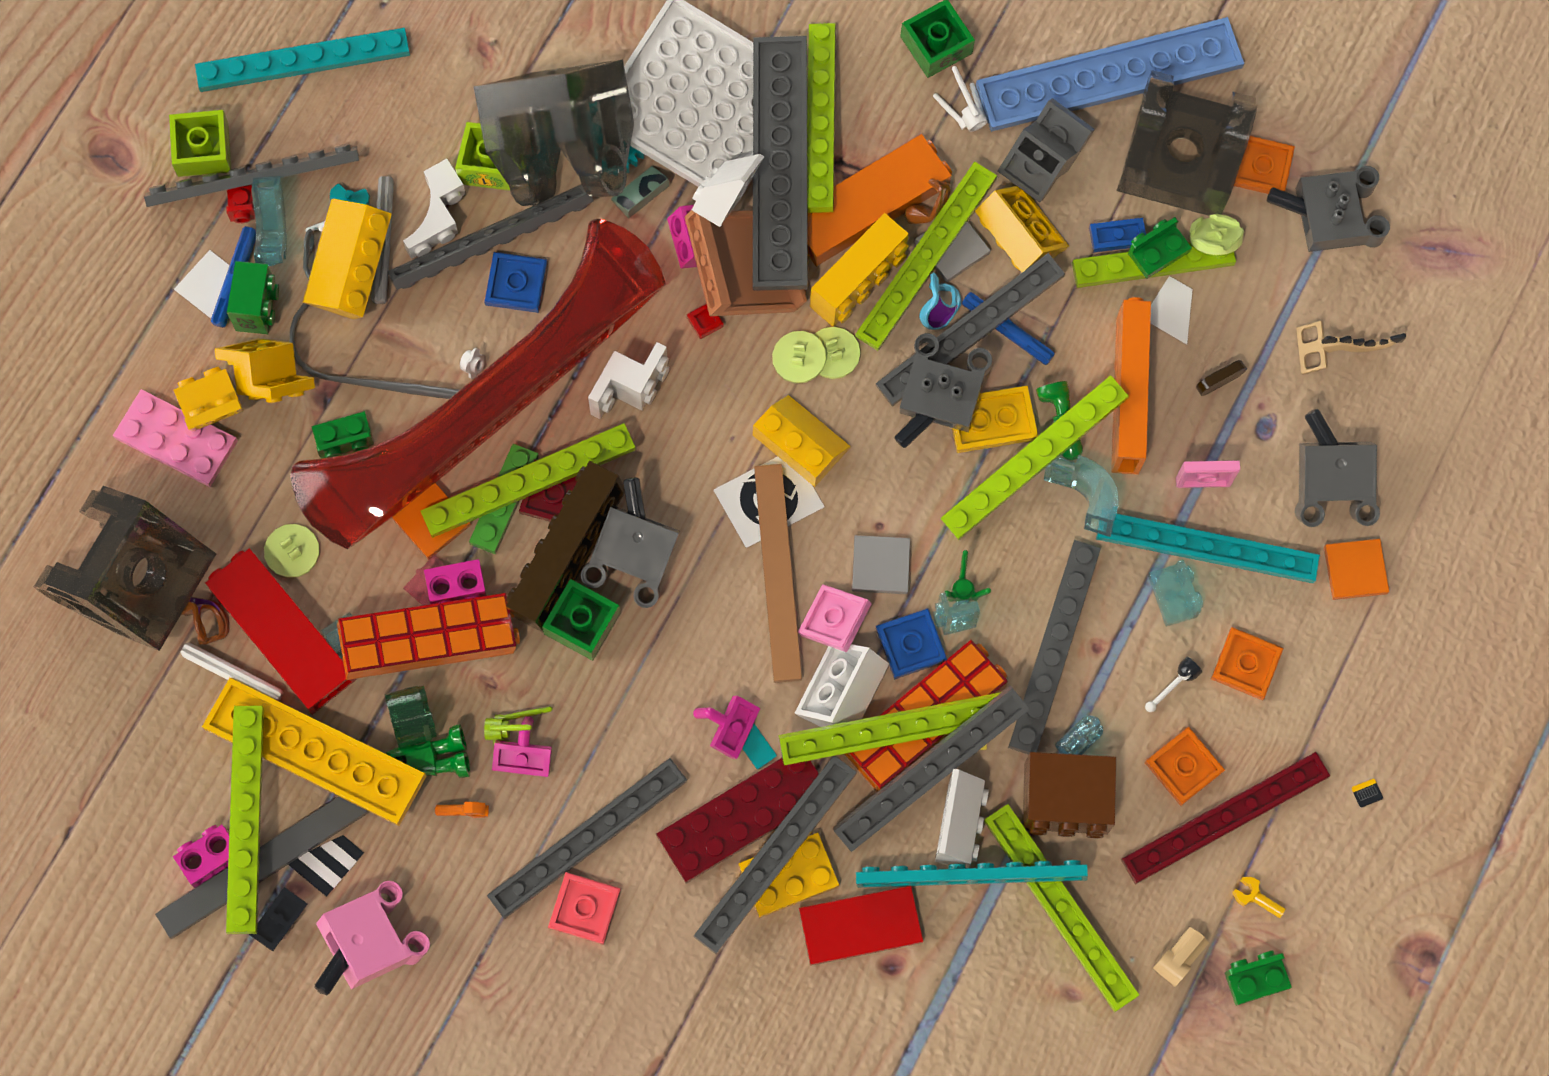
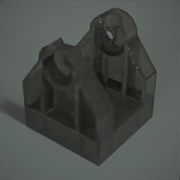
[474,59,634,206]
[1117,70,1258,216]
[33,486,217,651]

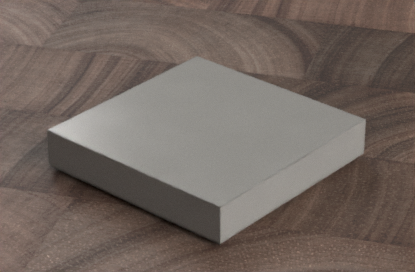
[915,221,991,283]
[852,535,910,594]

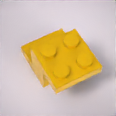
[215,338,315,403]
[173,366,244,432]

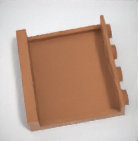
[685,209,807,316]

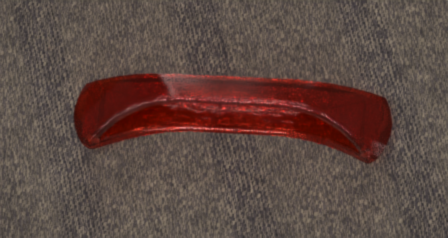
[291,219,666,550]

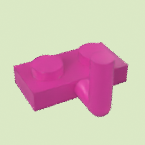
[693,696,760,759]
[492,716,552,777]

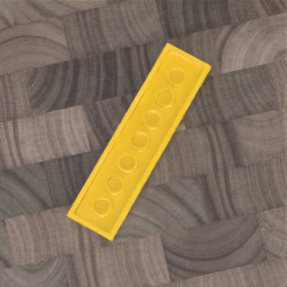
[202,678,427,826]

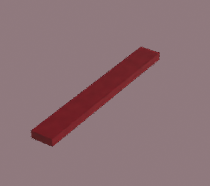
[1121,752,1331,885]

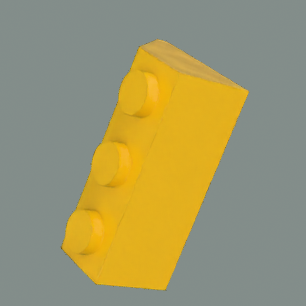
[975,186,1069,272]
[753,395,851,487]

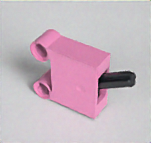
[314,881,430,996]

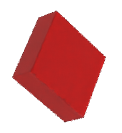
[687,304,724,339]

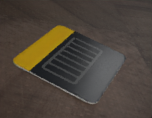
[1351,779,1383,808]

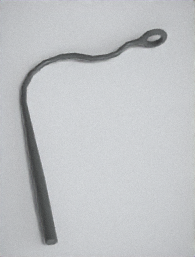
[290,229,477,403]

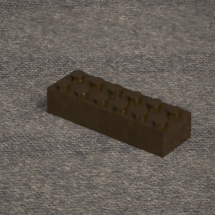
[506,460,625,633]

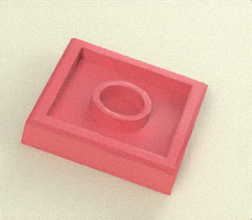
[548,872,621,945]

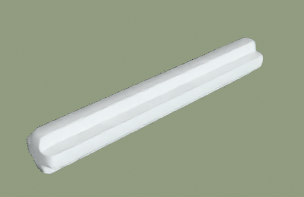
[181,642,283,702]

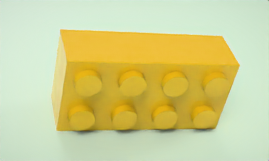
[810,213,909,327]

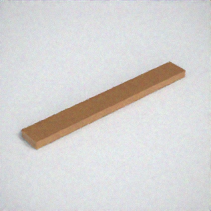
[754,464,802,683]

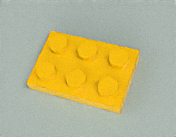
[952,386,1038,453]
[738,833,839,918]

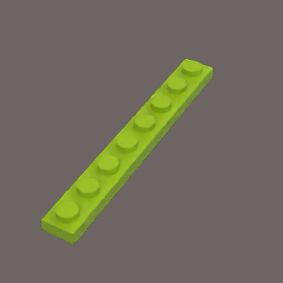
[807,23,836,213]
[855,161,997,351]
[941,375,1129,540]
[421,423,636,538]
[778,692,1002,765]
[226,706,264,934]
[984,804,1140,1012]

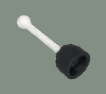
[1145,656,1202,713]

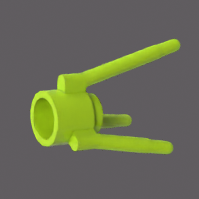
[484,706,553,744]

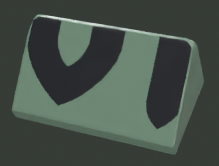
[611,166,669,219]

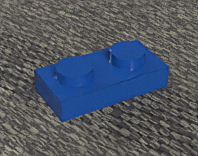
[1089,218,1146,253]

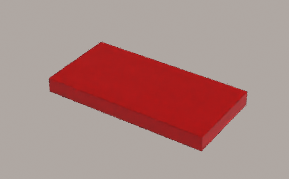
[799,886,923,966]

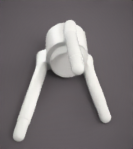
[933,66,988,132]

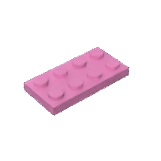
[113,389,238,487]

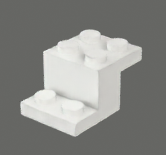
[588,342,670,419]

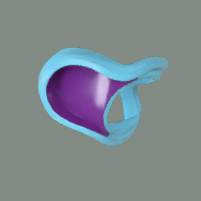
[919,273,962,330]

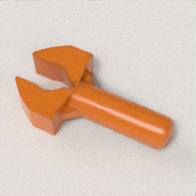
[435,802,489,818]

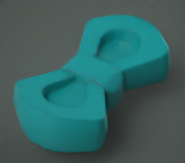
[330,184,370,205]

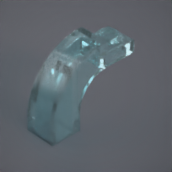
[251,176,287,266]
[1044,455,1119,537]

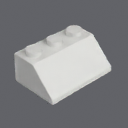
[692,154,764,227]
[795,644,889,727]
[935,769,989,868]

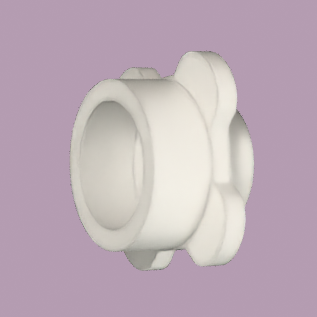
[460,348,485,379]

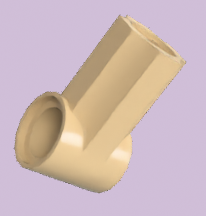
[1153,927,1209,987]

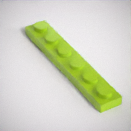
[1072,243,1236,288]

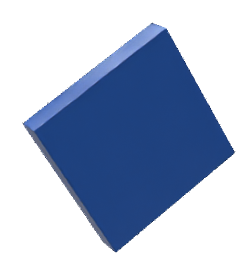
[484,252,547,313]
[875,609,947,680]

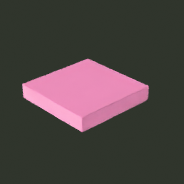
[1176,461,1240,488]
[798,584,872,652]

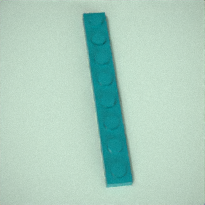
[195,28,410,92]
[1096,511,1320,584]
[856,860,1088,888]

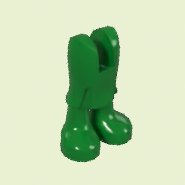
[1036,381,1083,460]
[386,724,470,778]

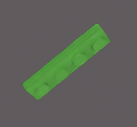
[469,444,539,554]

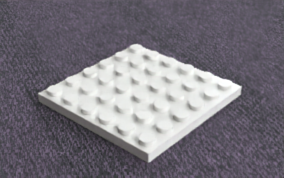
[590,0,808,187]

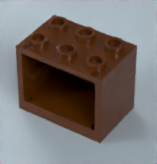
[1023,752,1116,839]

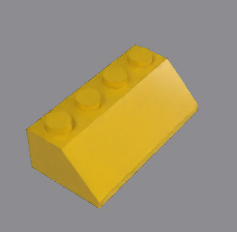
[302,199,392,319]

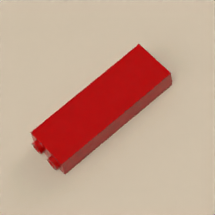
[205,548,357,715]

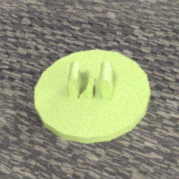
[814,327,860,379]
[772,331,826,383]
[264,524,320,578]

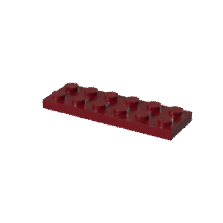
[656,758,819,884]

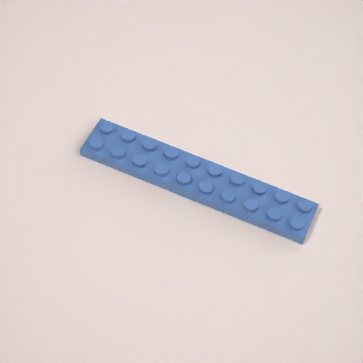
[976,17,1244,132]

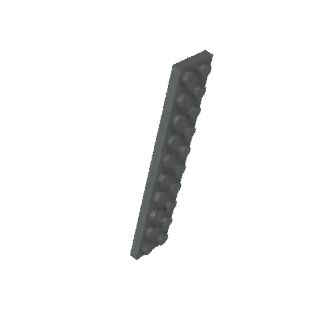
[753,36,808,291]

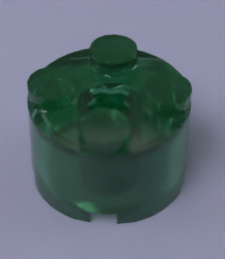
[384,685,437,749]

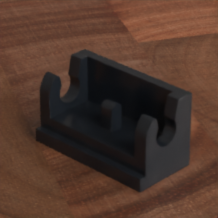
[249,887,308,951]

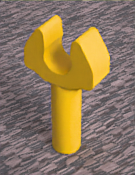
[1232,877,1286,918]

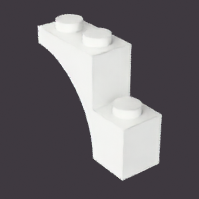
[403,159,465,259]

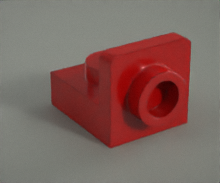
[226,185,257,224]

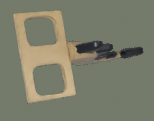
[1296,321,1406,374]

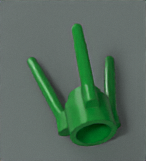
[944,550,991,604]

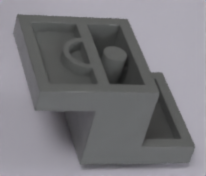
[997,98,1095,202]

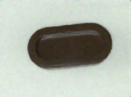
[1196,360,1247,396]

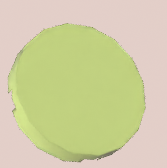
[1189,214,1244,255]

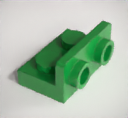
[1128,217,1192,279]
[311,411,374,460]
[1224,950,1292,1006]

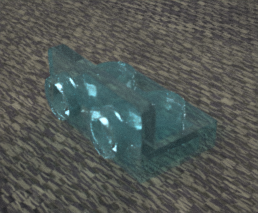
[1148,560,1203,627]
[933,593,980,635]

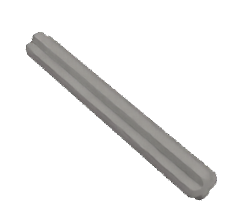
[371,176,394,304]

